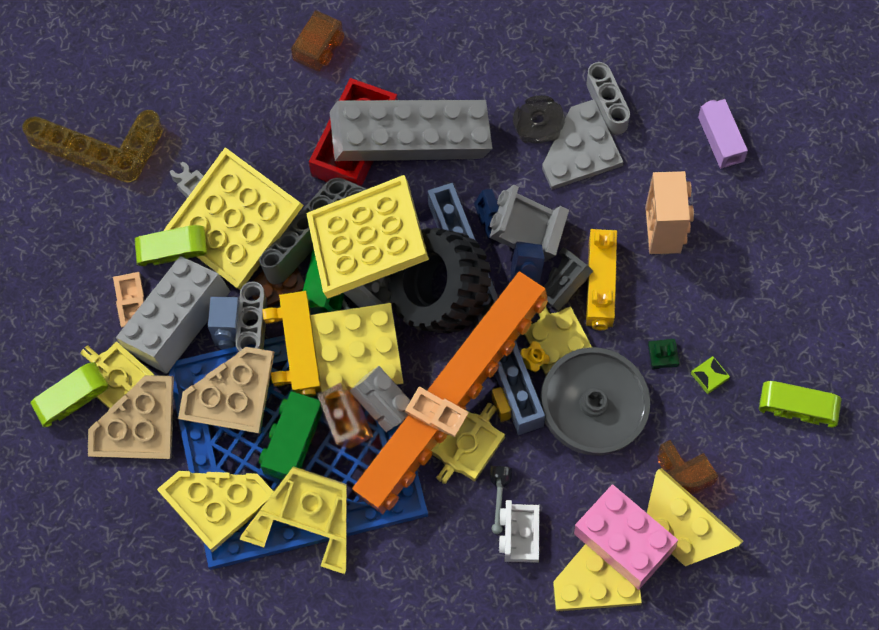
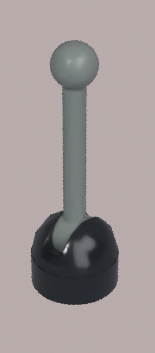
[490,466,512,534]

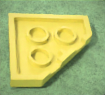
[157,471,274,552]
[553,544,642,611]

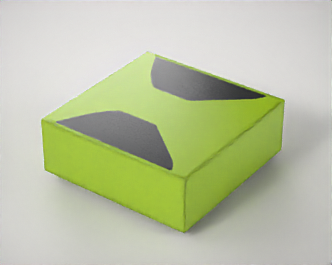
[691,356,730,394]

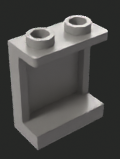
[489,185,569,262]

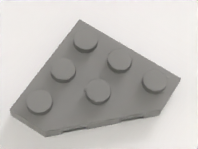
[542,99,623,190]

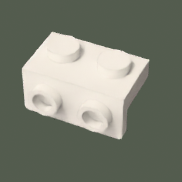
[499,500,539,563]

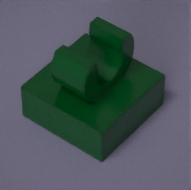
[648,339,679,369]

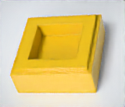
[492,387,511,422]

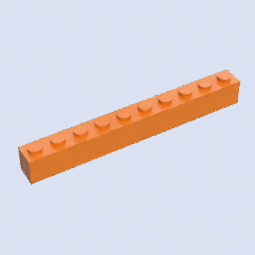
[352,271,548,514]

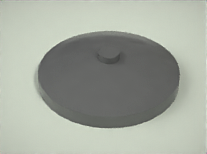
[540,347,650,456]

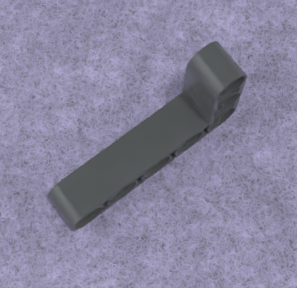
[259,178,367,284]

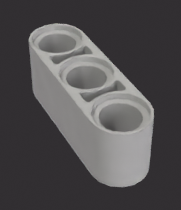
[586,62,630,135]
[236,282,267,352]

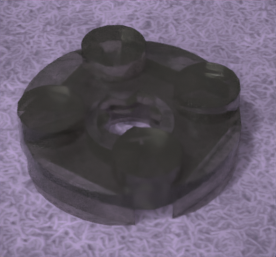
[513,95,565,143]

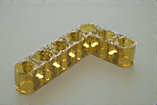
[22,110,163,183]

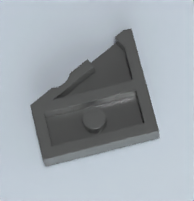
[544,247,593,311]

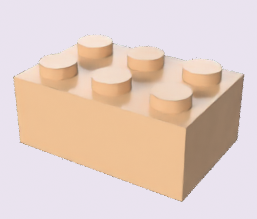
[645,171,694,254]

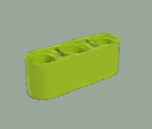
[135,225,207,266]
[31,362,108,427]
[759,381,842,427]

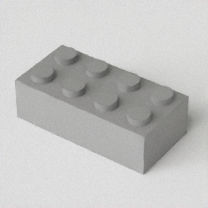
[116,256,230,374]

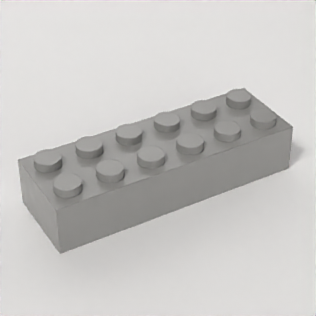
[330,100,492,161]

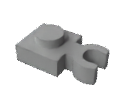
[170,162,204,198]

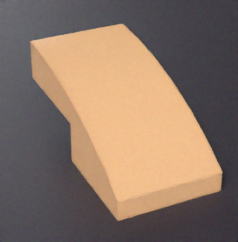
[113,272,145,328]
[405,387,469,437]

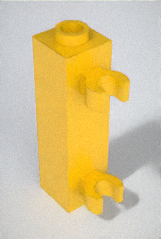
[586,229,617,330]
[262,291,321,397]

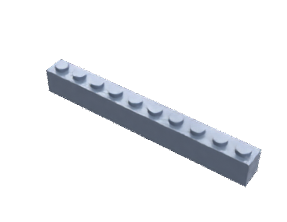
[428,183,545,435]

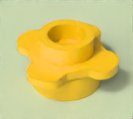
[520,341,550,372]

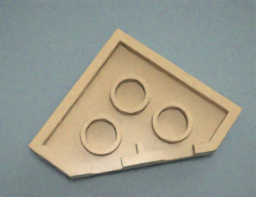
[178,347,275,433]
[88,375,174,459]

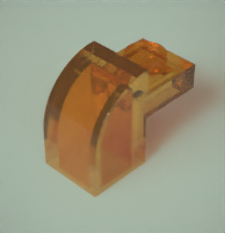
[657,440,718,494]

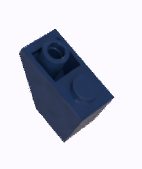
[510,241,545,284]

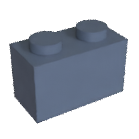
[208,297,239,350]

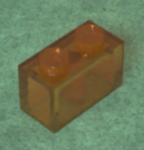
[291,10,344,72]
[317,382,373,449]

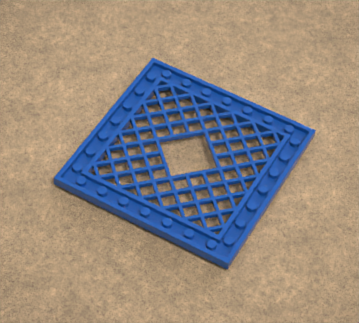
[169,335,428,570]

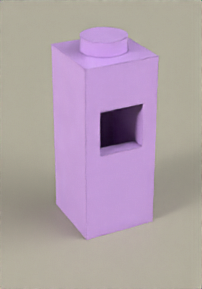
[698,99,748,169]

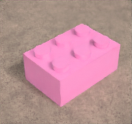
[574,484,678,590]

